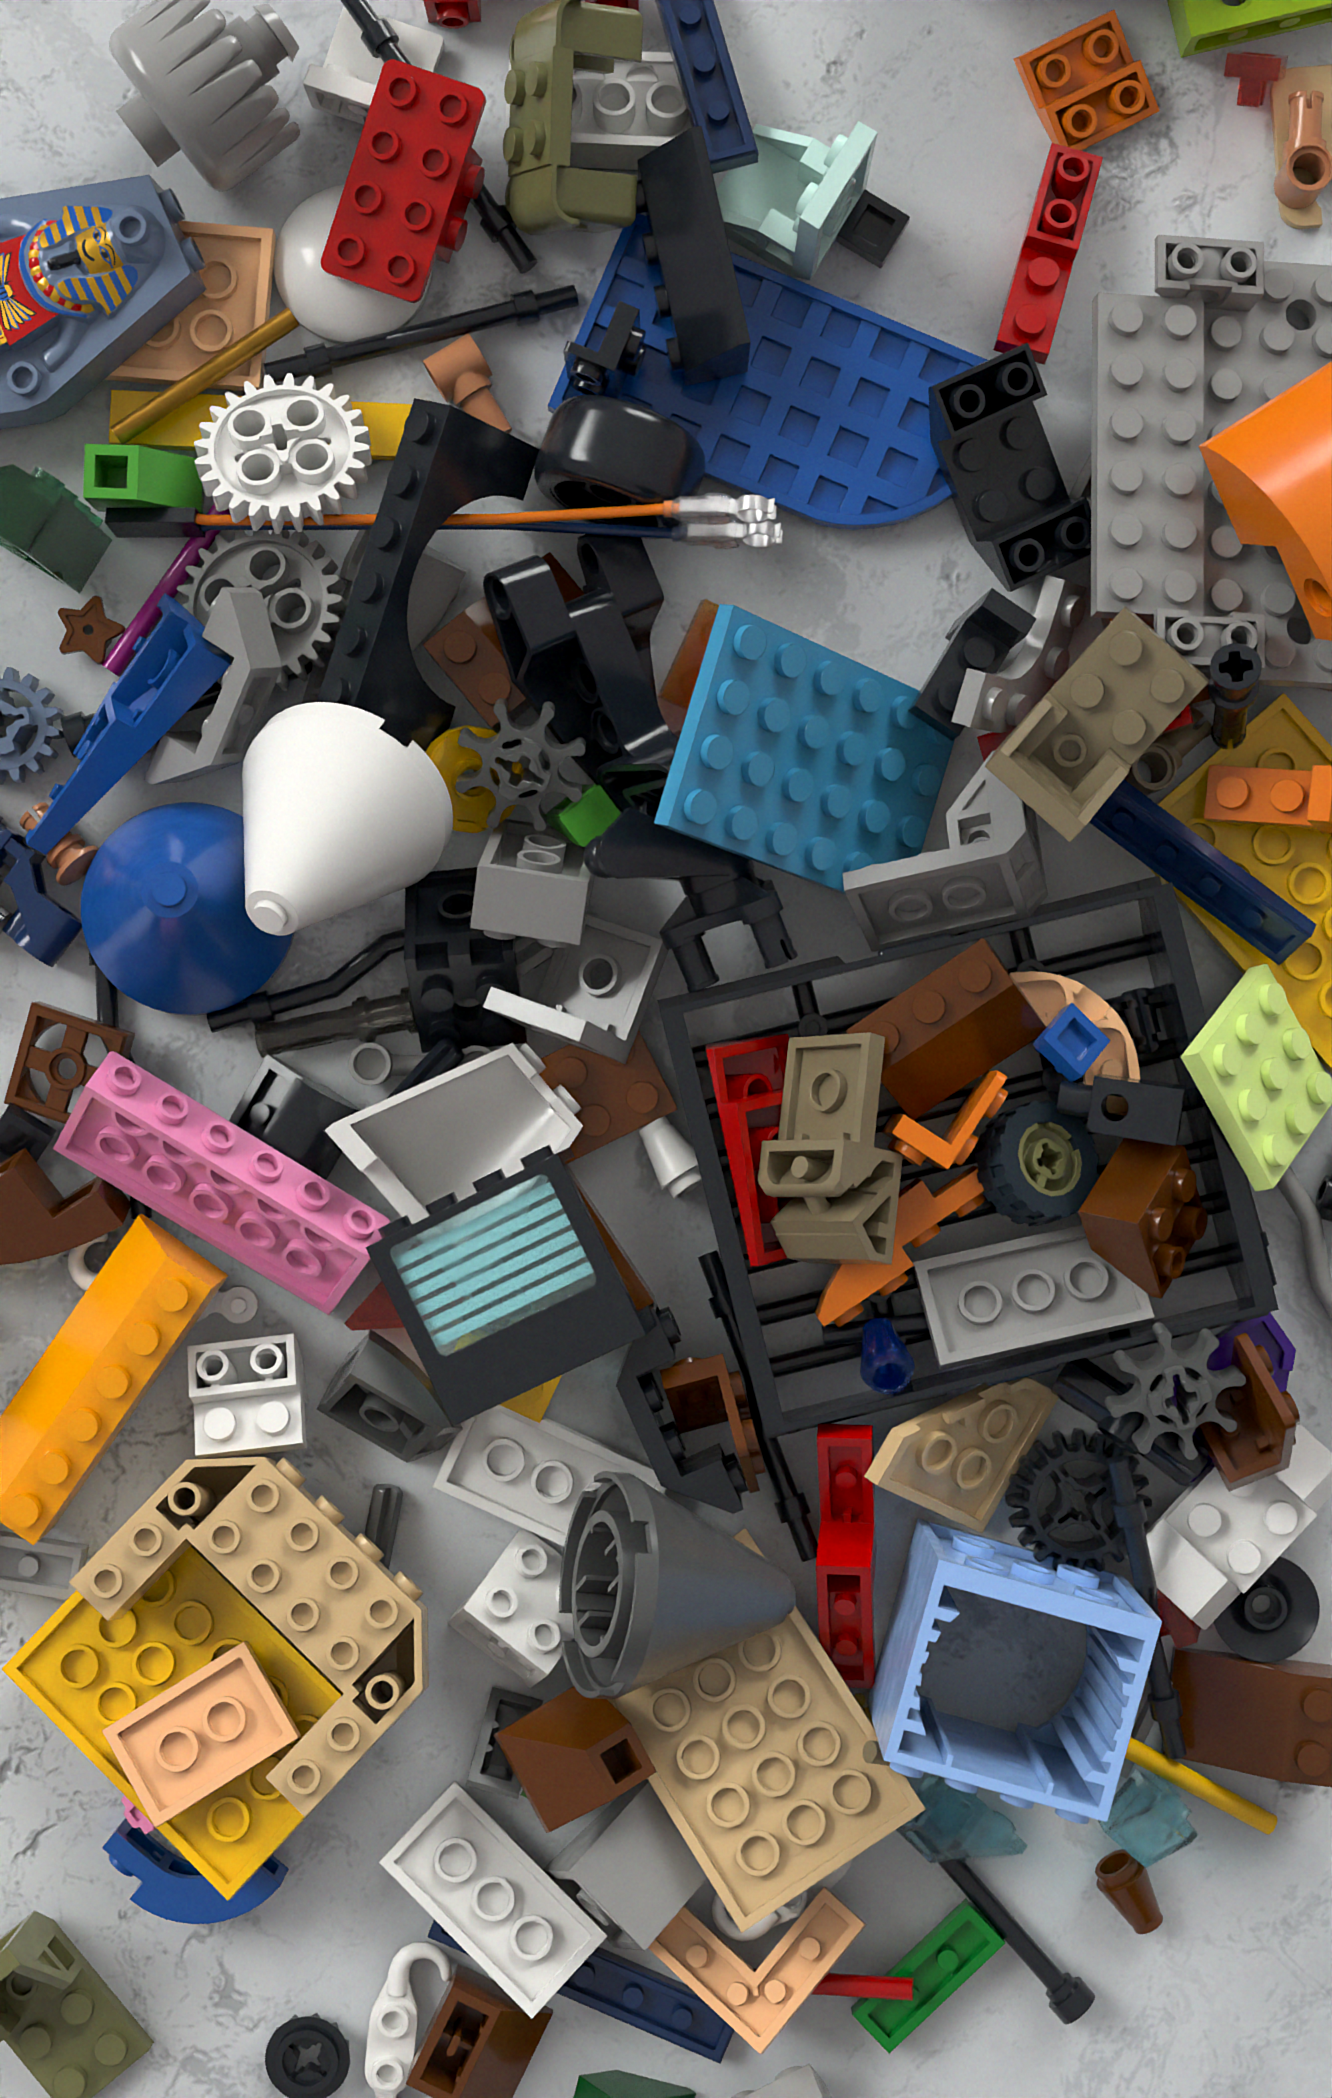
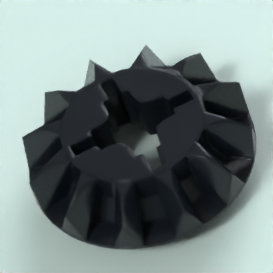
[265,2013,351,2098]

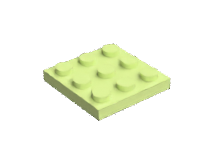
[1181,964,1332,1191]

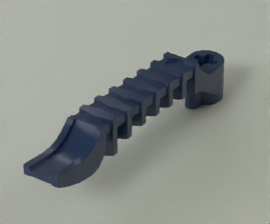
[0,816,82,967]

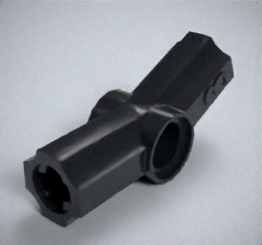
[1051,1358,1209,1486]

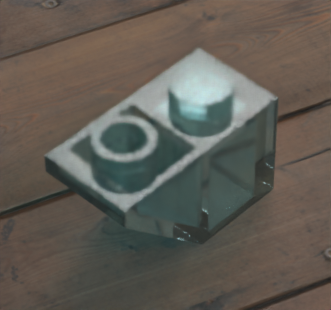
[1098,1769,1199,1868]
[896,1775,1028,1863]

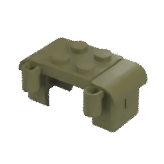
[503,0,643,235]

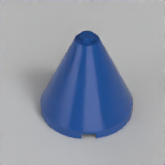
[81,802,295,1016]

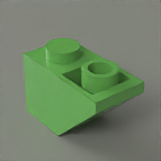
[83,444,204,514]

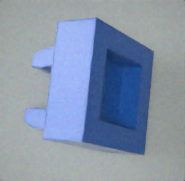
[1033,1003,1110,1082]

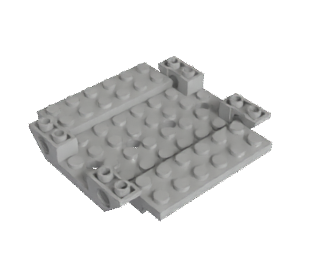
[1091,235,1332,689]

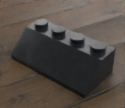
[636,126,751,386]

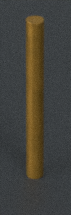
[110,307,300,445]

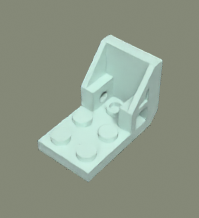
[716,121,878,280]

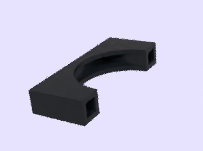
[317,398,539,752]

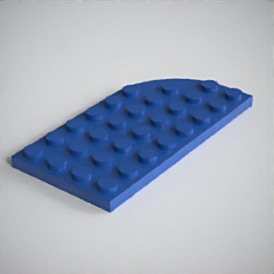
[547,214,987,530]

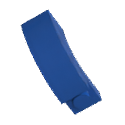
[102,1818,289,1924]

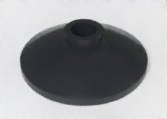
[1213,1556,1320,1662]

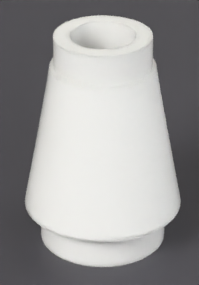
[639,1116,702,1199]

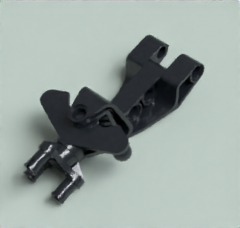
[483,520,798,993]

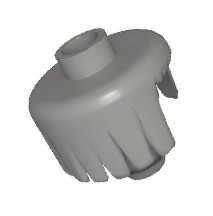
[109,0,300,192]

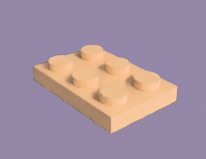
[102,1641,302,1828]

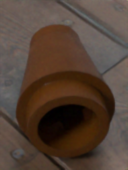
[1095,1849,1163,1934]

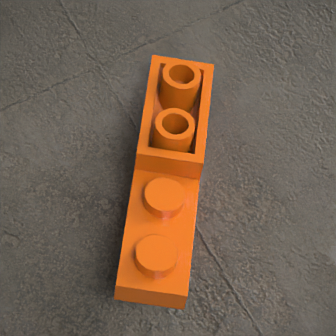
[815,1165,986,1327]

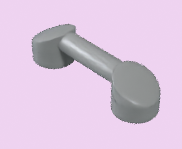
[348,1043,492,1086]

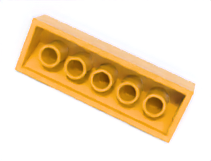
[0,1213,228,1546]

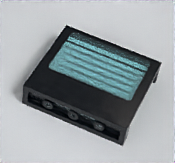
[366,1144,657,1426]

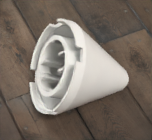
[242,702,453,936]

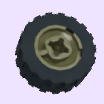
[975,1100,1100,1226]

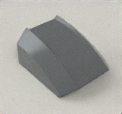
[316,1329,463,1463]

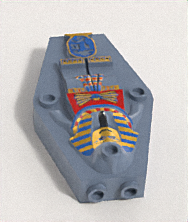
[0,175,206,430]

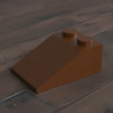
[423,552,584,733]
[1161,1646,1332,1787]

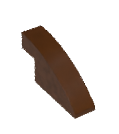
[0,1148,131,1265]

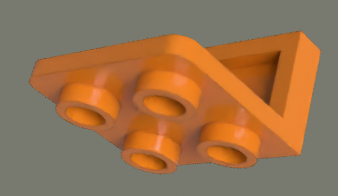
[882,1070,1008,1170]

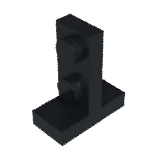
[908,588,1037,741]

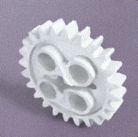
[194,373,372,534]

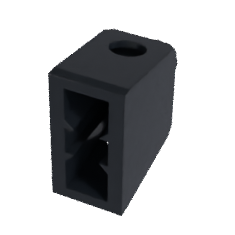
[1057,1074,1186,1146]

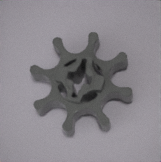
[455,698,586,832]
[1105,1322,1246,1460]

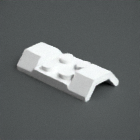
[1125,1422,1332,1631]

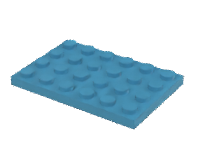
[654,604,955,895]

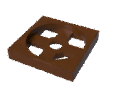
[4,1001,135,1124]

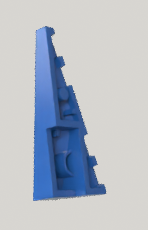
[25,593,232,855]

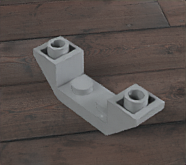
[144,587,282,785]

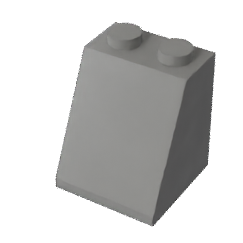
[543,1778,708,1951]

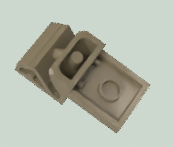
[758,1032,903,1265]

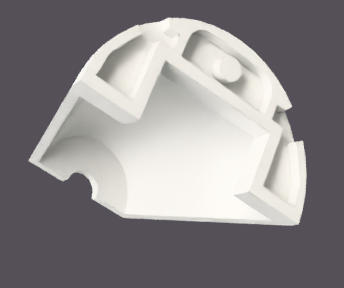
[325,1043,583,1296]

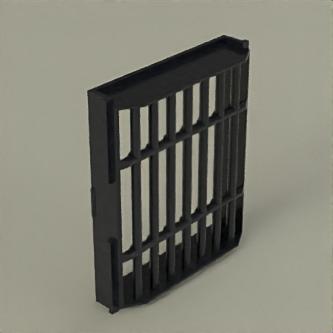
[657,876,1279,1439]

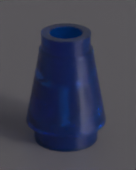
[860,1318,915,1395]

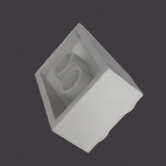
[470,819,602,948]

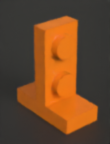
[1204,765,1332,834]

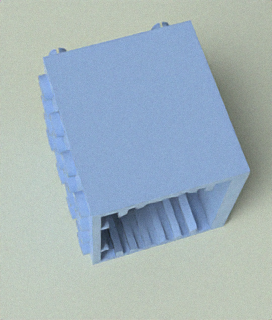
[867,1518,1162,1824]

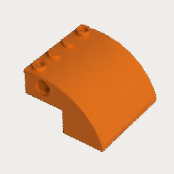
[1198,361,1332,641]

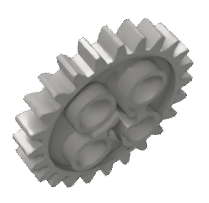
[177,530,348,691]

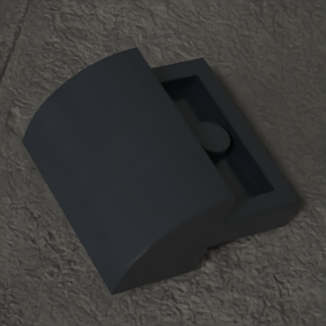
[229,1054,361,1180]

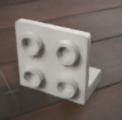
[303,7,444,125]
[447,1528,574,1688]

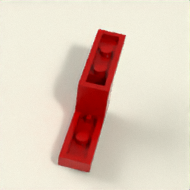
[816,1424,877,1689]

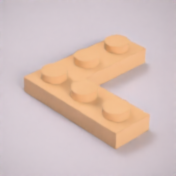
[648,1887,867,2054]

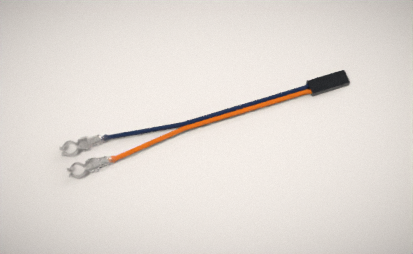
[104,493,783,549]

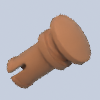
[19,802,99,886]

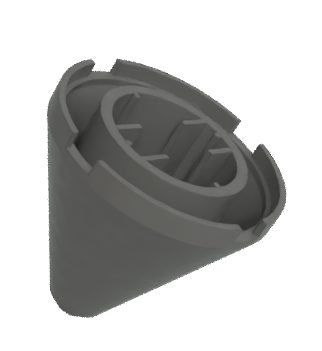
[559,1471,796,1699]

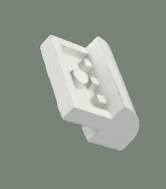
[187,1333,308,1459]

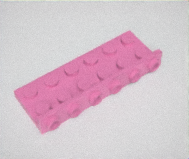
[53,1051,390,1315]

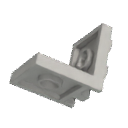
[483,914,669,1064]

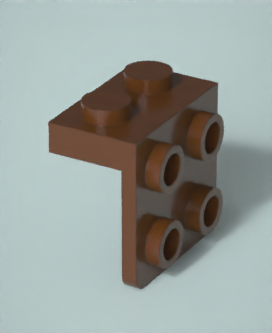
[1196,1333,1300,1492]
[660,1353,766,1493]

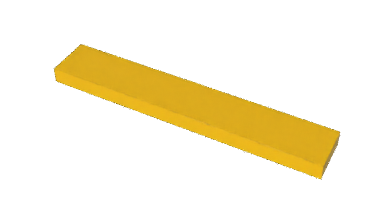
[108,390,412,461]

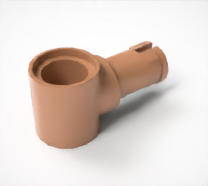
[1274,90,1332,209]
[422,333,512,434]

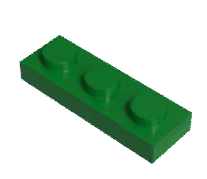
[851,1898,1005,2053]

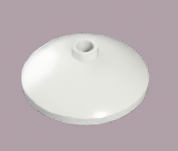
[274,185,433,344]

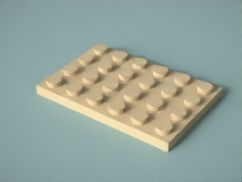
[607,1528,926,1933]

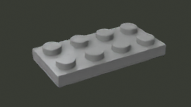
[913,1225,1154,1370]

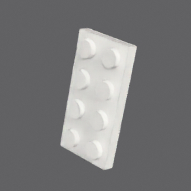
[433,1405,666,1546]
[379,1781,607,2018]

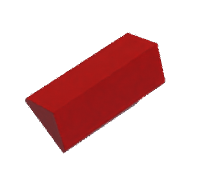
[705,1034,793,1266]

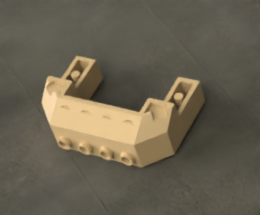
[69,1457,429,1817]

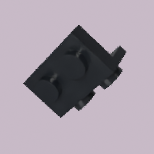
[563,301,647,399]

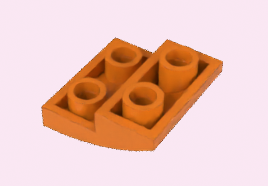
[1013,10,1160,151]

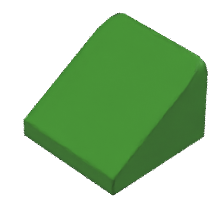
[546,784,620,847]

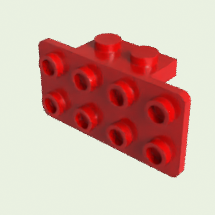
[320,59,486,303]

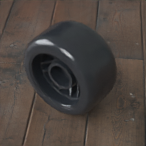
[534,395,706,539]

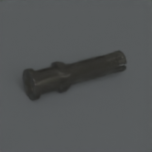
[254,986,418,1058]

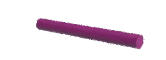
[102,503,231,677]

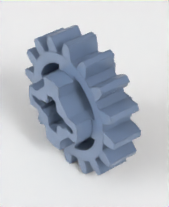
[0,667,65,785]

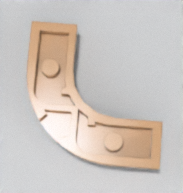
[1010,971,1140,1116]

